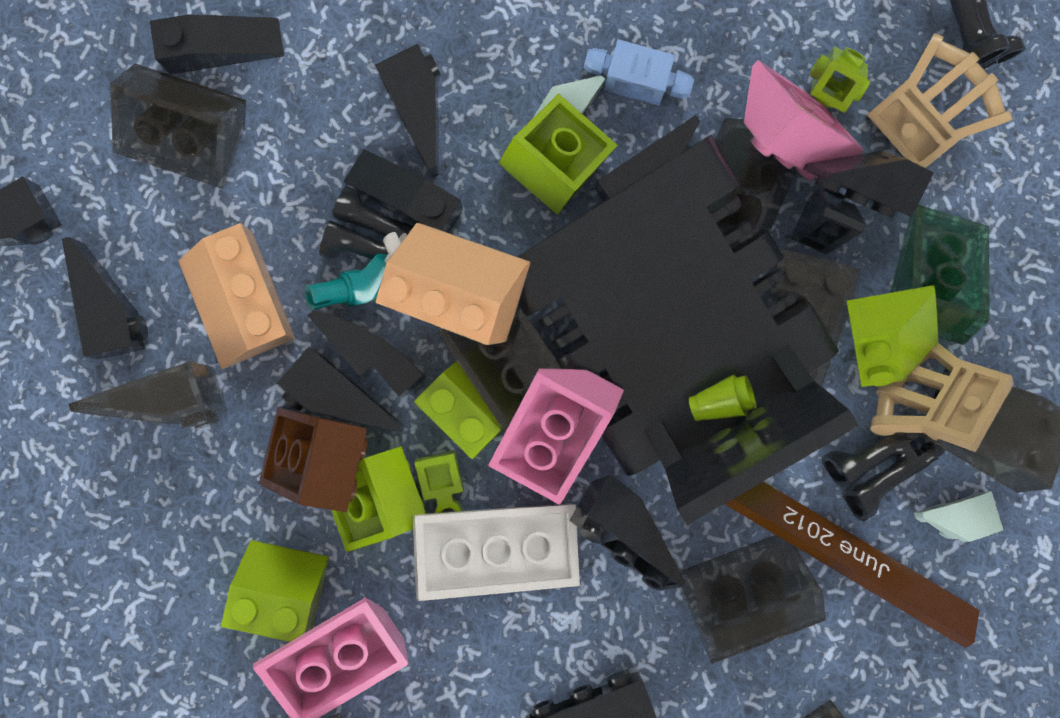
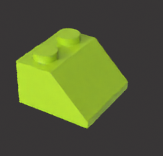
[498,93,618,215]
[847,285,939,387]
[414,347,524,459]
[331,446,426,552]
[221,540,329,642]

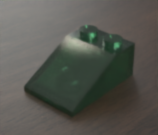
[890,205,990,345]

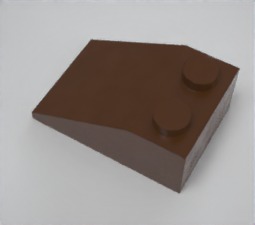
[259,407,367,512]

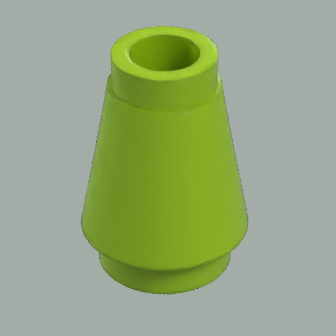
[689,374,756,421]

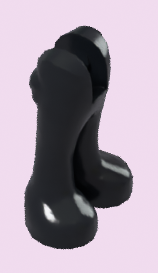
[949,0,1026,69]
[319,186,414,259]
[822,432,946,521]

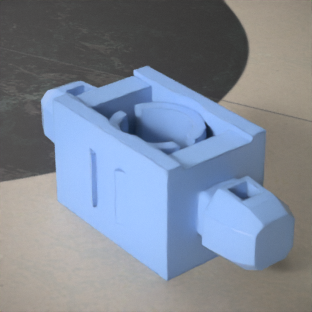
[584,39,694,106]

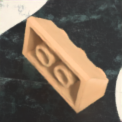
[178,223,295,369]
[375,223,531,345]

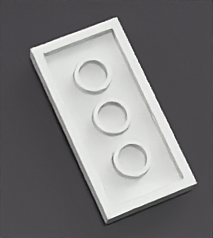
[413,503,580,601]

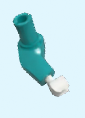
[304,232,407,311]

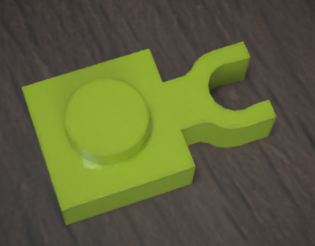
[414,450,464,513]

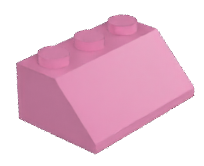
[744,60,864,181]
[488,369,624,505]
[253,597,409,718]

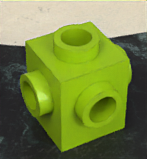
[809,46,870,113]

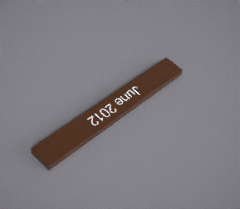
[725,481,980,648]

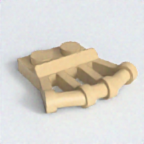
[867,33,1013,168]
[870,343,1013,452]

